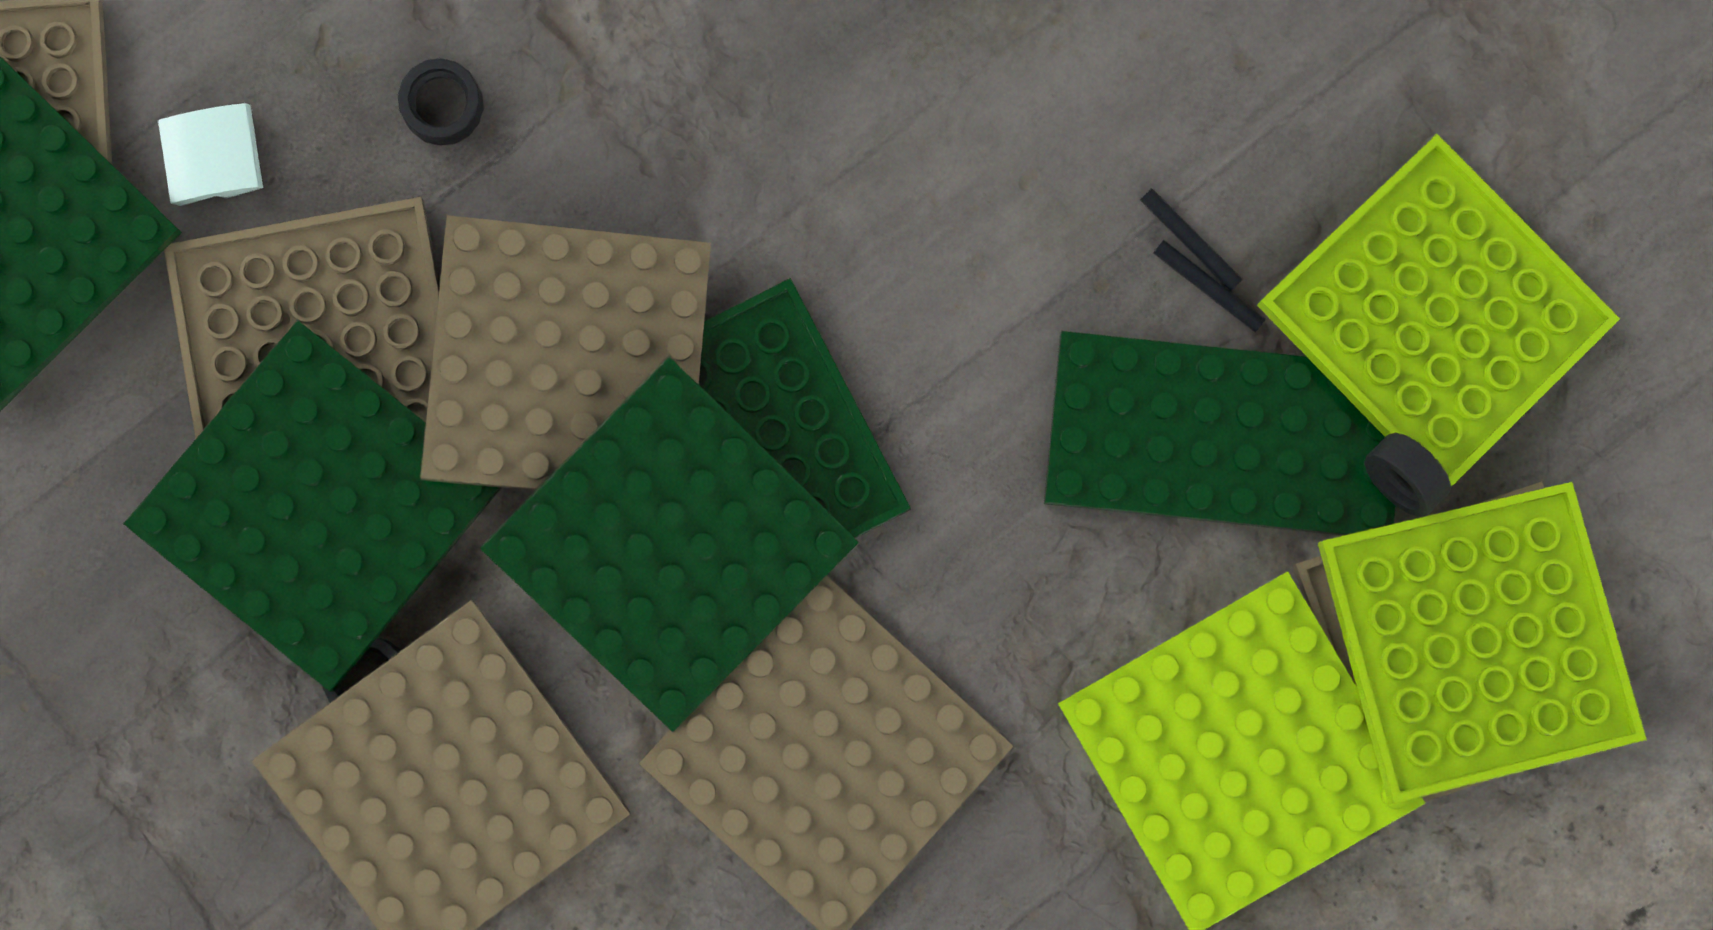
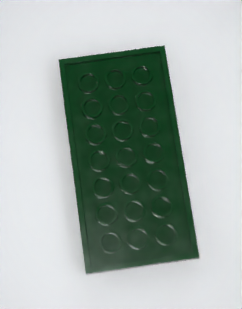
[1044,331,1395,536]

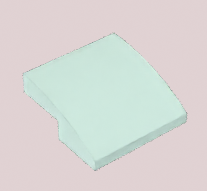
[158,103,263,206]

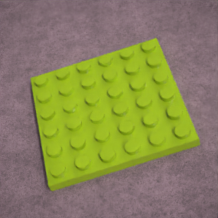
[1257,134,1620,487]
[1318,482,1647,804]
[1058,571,1426,930]

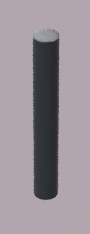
[1140,188,1243,291]
[1153,240,1266,332]

